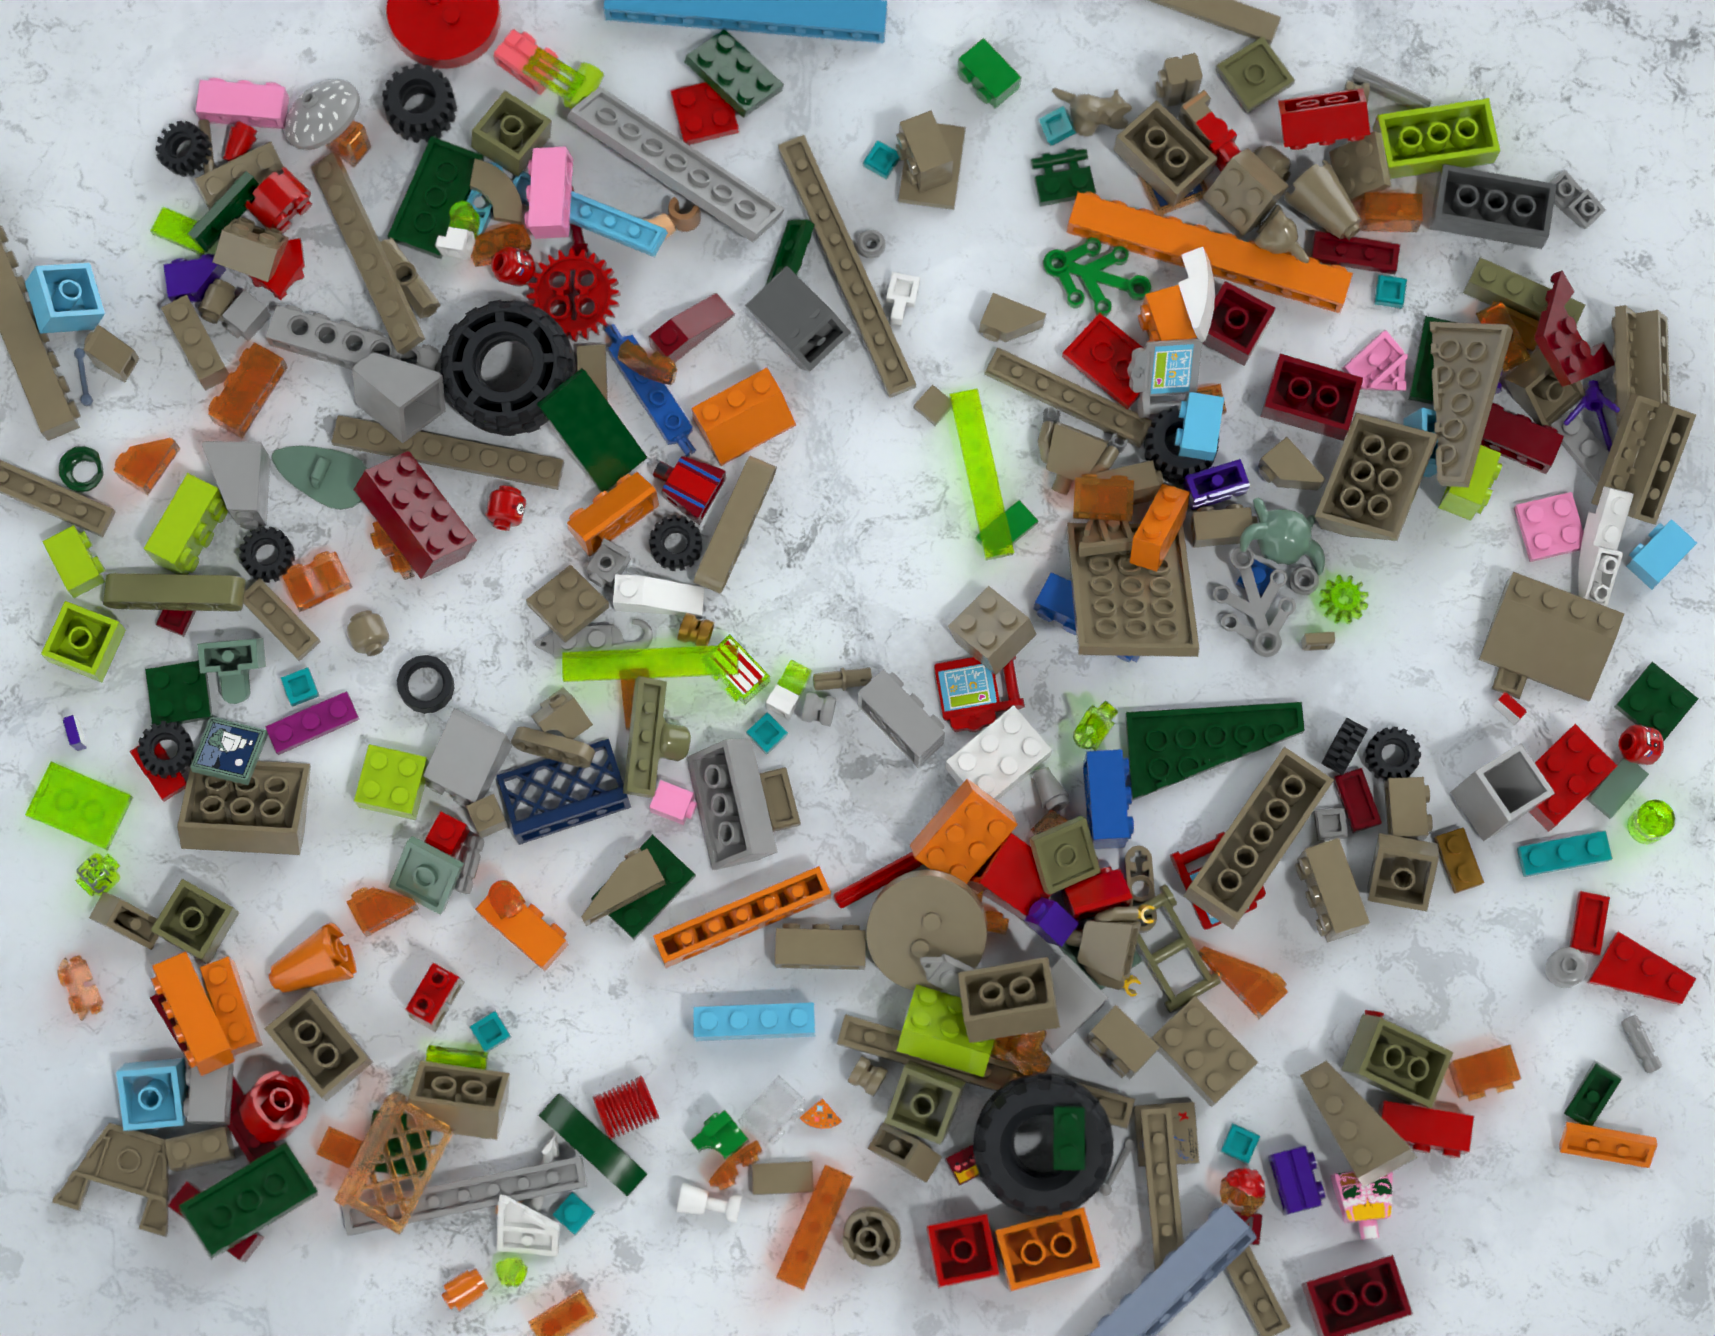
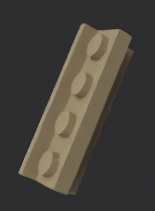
[1612,305,1670,427]
[1591,393,1696,525]

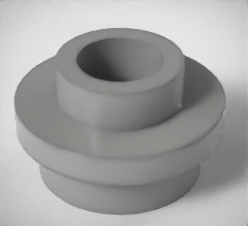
[857,230,885,258]
[1289,566,1319,595]

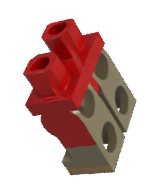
[1177,90,1241,172]
[405,962,465,1032]

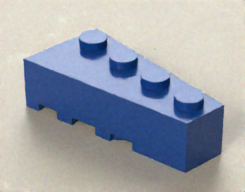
[1033,572,1140,663]

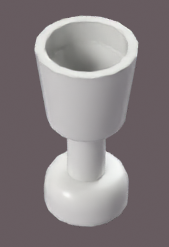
[677,1183,742,1223]

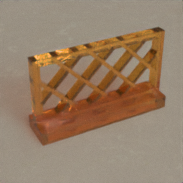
[333,1090,455,1235]

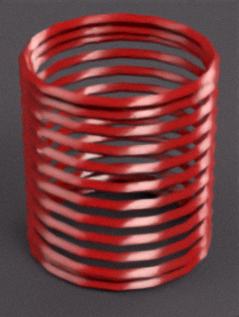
[593,1075,660,1140]

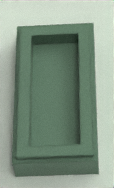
[1587,758,1649,819]

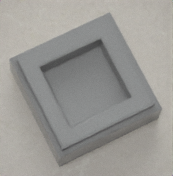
[1314,808,1348,841]

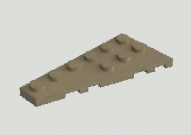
[1430,322,1513,487]

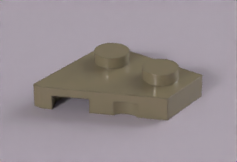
[1079,502,1134,557]

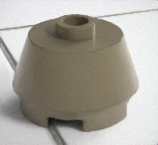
[842,1206,901,1267]

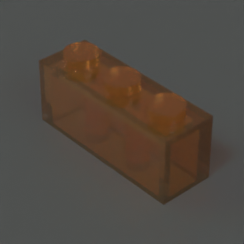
[208,342,288,439]

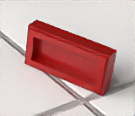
[1569,891,1610,956]

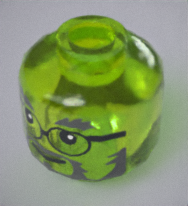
[75,853,121,897]

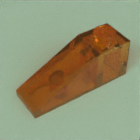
[1198,946,1288,1019]

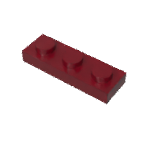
[1311,231,1400,275]

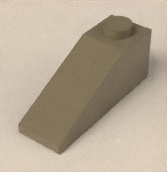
[581,848,665,926]

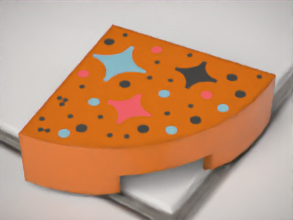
[800,1098,842,1129]

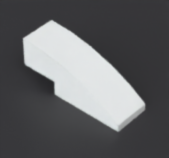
[1178,247,1215,342]

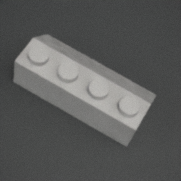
[687,739,777,870]

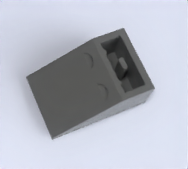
[745,266,851,372]

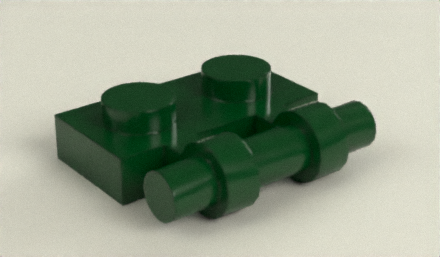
[1030,148,1096,207]

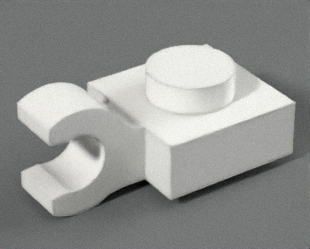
[886,272,920,327]

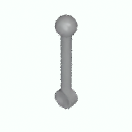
[1100,1139,1137,1196]

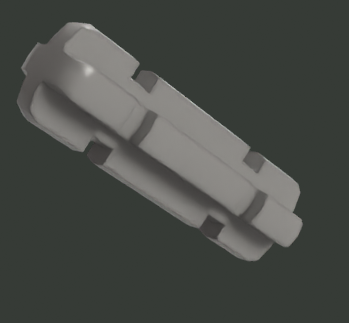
[455,836,485,894]
[1621,1015,1662,1073]

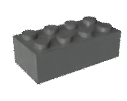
[1429,164,1557,249]

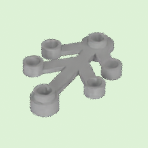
[1214,546,1296,657]

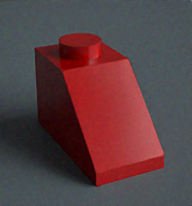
[425,811,471,858]

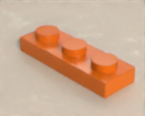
[1559,1122,1657,1168]

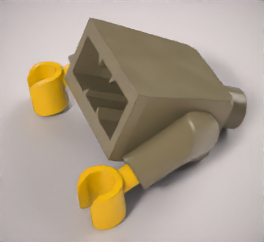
[1066,904,1155,997]

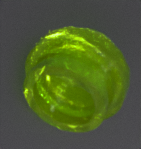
[495,1257,528,1288]

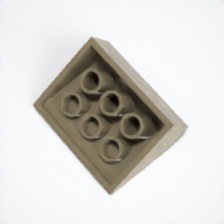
[1315,413,1438,541]
[1479,572,1625,702]
[177,758,311,855]

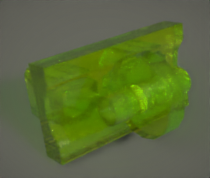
[1073,701,1118,751]

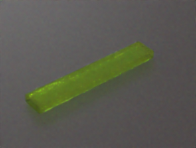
[949,388,1014,561]
[562,645,739,682]

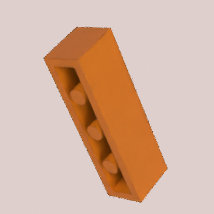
[151,951,235,1076]

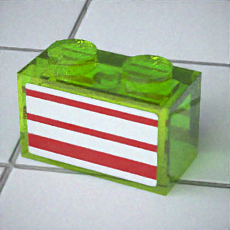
[704,634,771,705]

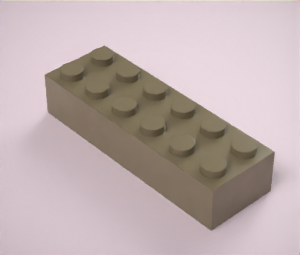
[1183,747,1334,930]

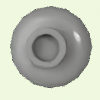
[1545,947,1588,988]

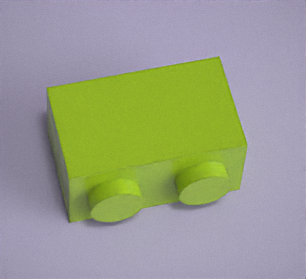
[42,525,106,598]

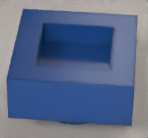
[1236,559,1275,598]

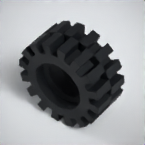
[155,121,212,177]
[649,515,702,571]
[239,526,295,583]
[1321,718,1368,775]
[138,721,194,779]
[1365,727,1421,782]

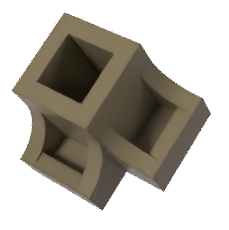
[531,687,593,740]

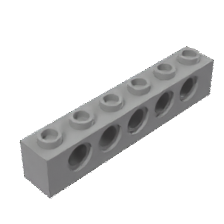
[265,305,441,373]

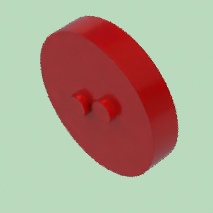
[386,0,501,69]

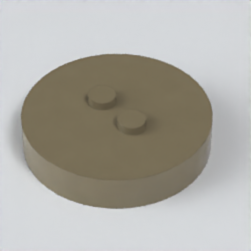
[866,870,988,991]

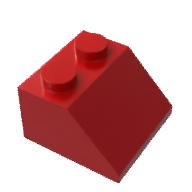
[1061,867,1133,921]

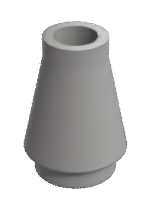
[1033,767,1069,813]

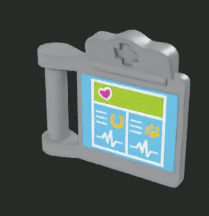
[1127,339,1202,418]

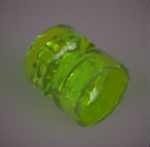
[1627,799,1675,845]

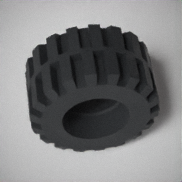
[382,64,457,143]
[1144,405,1219,484]

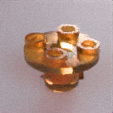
[992,1030,1051,1076]

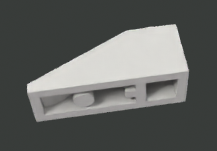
[613,574,704,617]

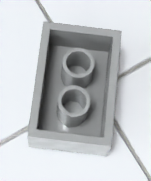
[857,669,945,768]

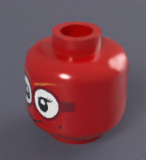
[485,486,527,531]

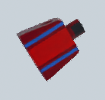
[653,456,726,525]

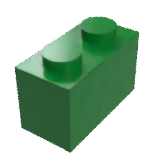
[957,38,1021,109]

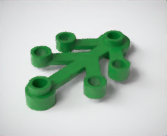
[1043,238,1151,317]

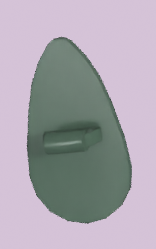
[271,446,367,510]

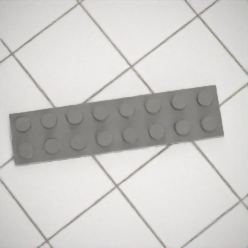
[567,87,784,242]

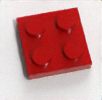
[670,82,739,145]

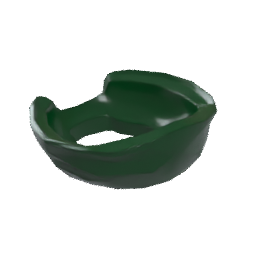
[59,446,104,492]

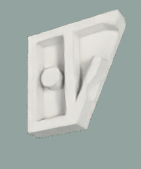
[497,1195,560,1256]

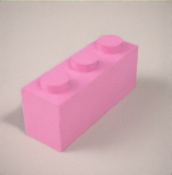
[196,78,289,129]
[525,147,573,239]

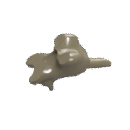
[1052,88,1132,137]
[1254,204,1309,263]

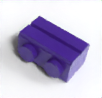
[1182,459,1250,511]
[1268,1146,1326,1216]

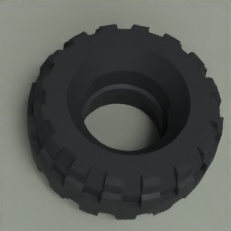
[440,299,576,436]
[973,1073,1114,1216]

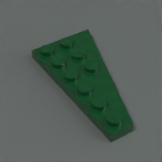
[1125,702,1305,801]

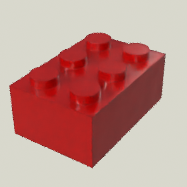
[1278,88,1371,150]
[1529,724,1618,832]

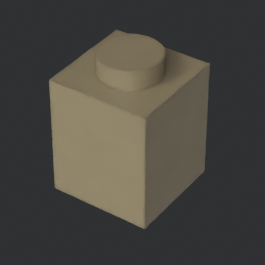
[466,794,508,838]

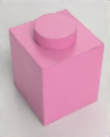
[649,780,697,825]

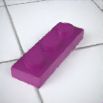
[265,691,360,755]

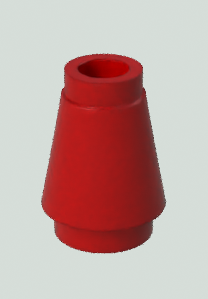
[223,121,258,162]

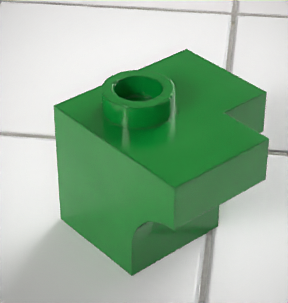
[690,1110,749,1161]

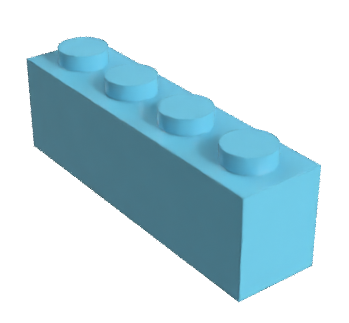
[693,1003,815,1041]

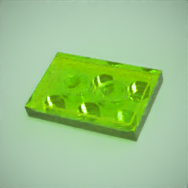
[25,761,133,851]

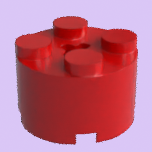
[245,167,312,234]
[239,1071,310,1143]

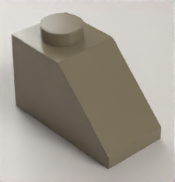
[979,293,1046,343]
[1258,437,1325,490]
[89,891,159,950]
[868,1123,942,1183]

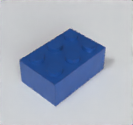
[1083,749,1134,849]

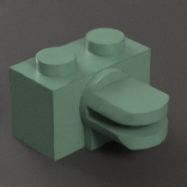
[197,638,266,704]

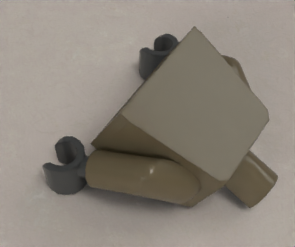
[1038,408,1128,495]

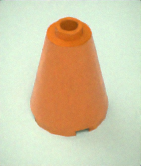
[269,922,357,993]

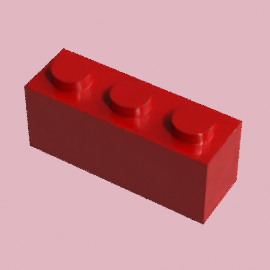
[1378,1101,1474,1158]

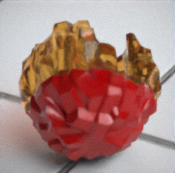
[1219,1167,1266,1217]

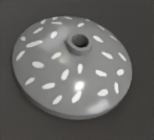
[285,80,360,150]

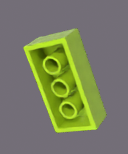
[1372,98,1501,179]

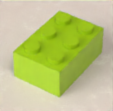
[143,473,228,575]
[896,984,995,1077]

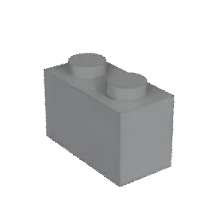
[184,1063,234,1125]

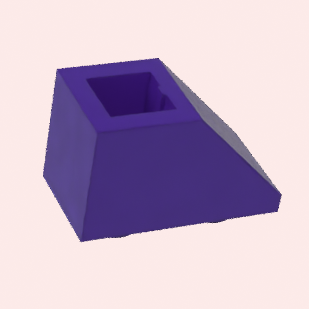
[163,254,226,303]

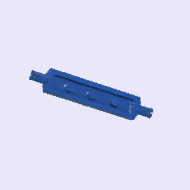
[605,324,696,457]

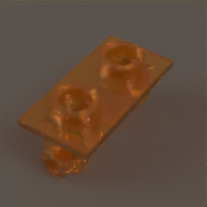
[57,955,104,1021]

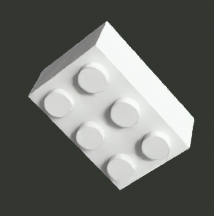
[945,705,1052,800]

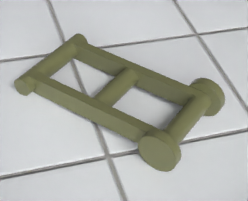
[1135,884,1221,1013]

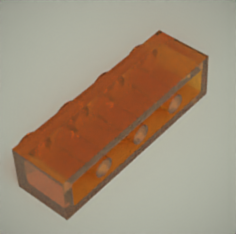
[776,1165,853,1292]

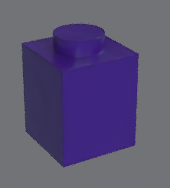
[1024,897,1079,947]

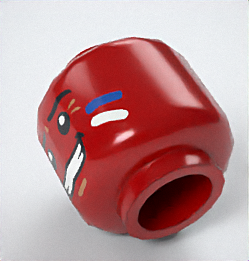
[491,246,536,287]
[1618,725,1664,765]

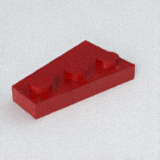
[1587,931,1697,1005]

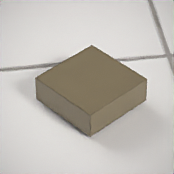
[914,385,954,426]
[1301,632,1335,651]

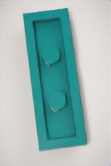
[1517,830,1612,877]

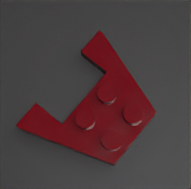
[1534,270,1615,387]

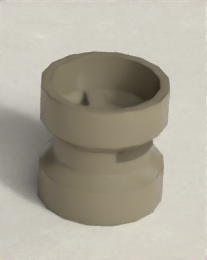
[847,1056,888,1097]

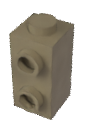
[1096,460,1164,507]
[1190,504,1258,548]

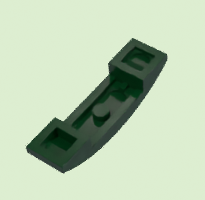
[538,1093,648,1197]

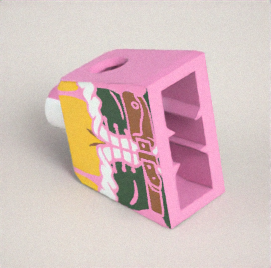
[1331,1171,1393,1240]

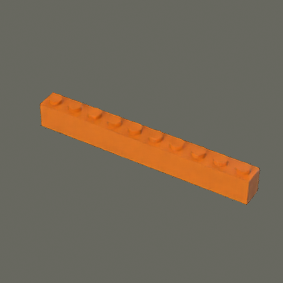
[1066,192,1353,314]

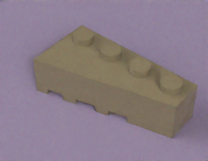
[1300,1060,1418,1187]

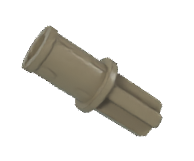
[813,667,872,691]

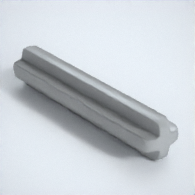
[1351,67,1432,110]

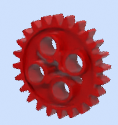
[527,248,621,342]

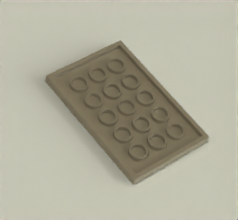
[1066,523,1199,657]

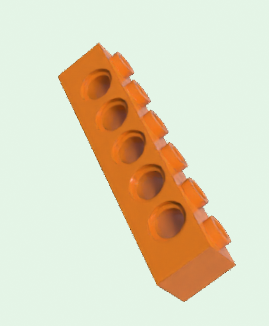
[653,866,831,968]

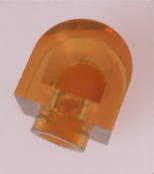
[488,880,526,920]

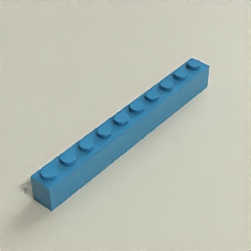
[604,0,888,43]

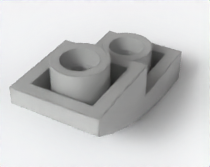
[1549,170,1606,229]

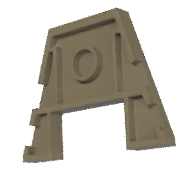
[52,1123,169,1237]

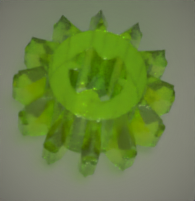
[1319,575,1369,624]

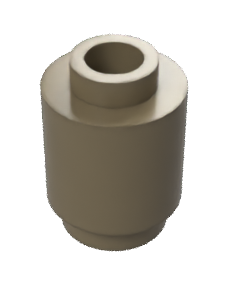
[198,279,236,324]

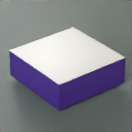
[63,715,87,751]

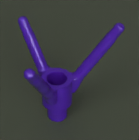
[1563,380,1620,452]

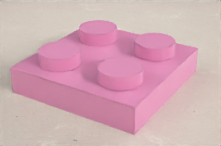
[1514,492,1584,562]

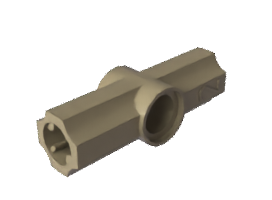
[380,238,441,319]

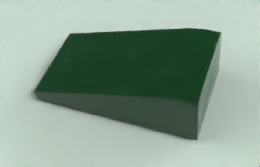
[1564,1061,1622,1126]

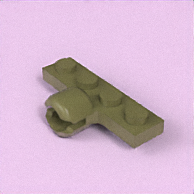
[623,676,691,798]

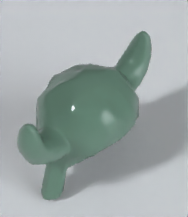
[1240,498,1325,575]

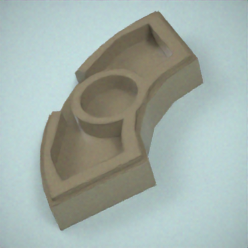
[470,159,523,225]

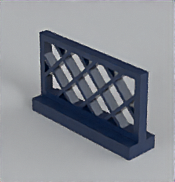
[496,738,632,845]

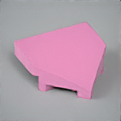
[1341,330,1408,391]

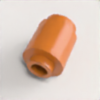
[441,1268,489,1311]

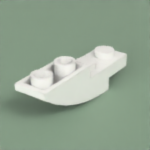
[1578,486,1634,607]

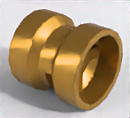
[677,613,715,650]

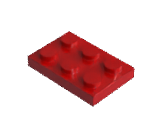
[1062,313,1144,410]

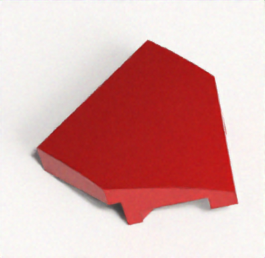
[248,238,305,300]

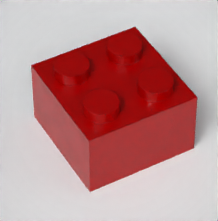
[926,1214,1000,1289]

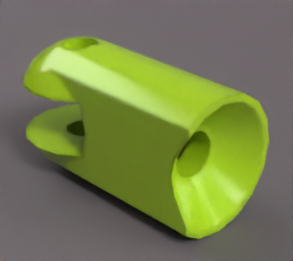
[563,62,604,110]

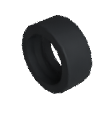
[397,655,455,714]

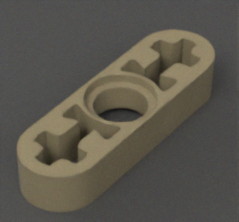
[511,727,595,768]
[1124,846,1157,933]

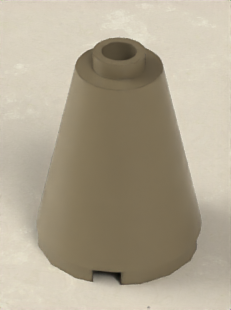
[1284,160,1362,240]

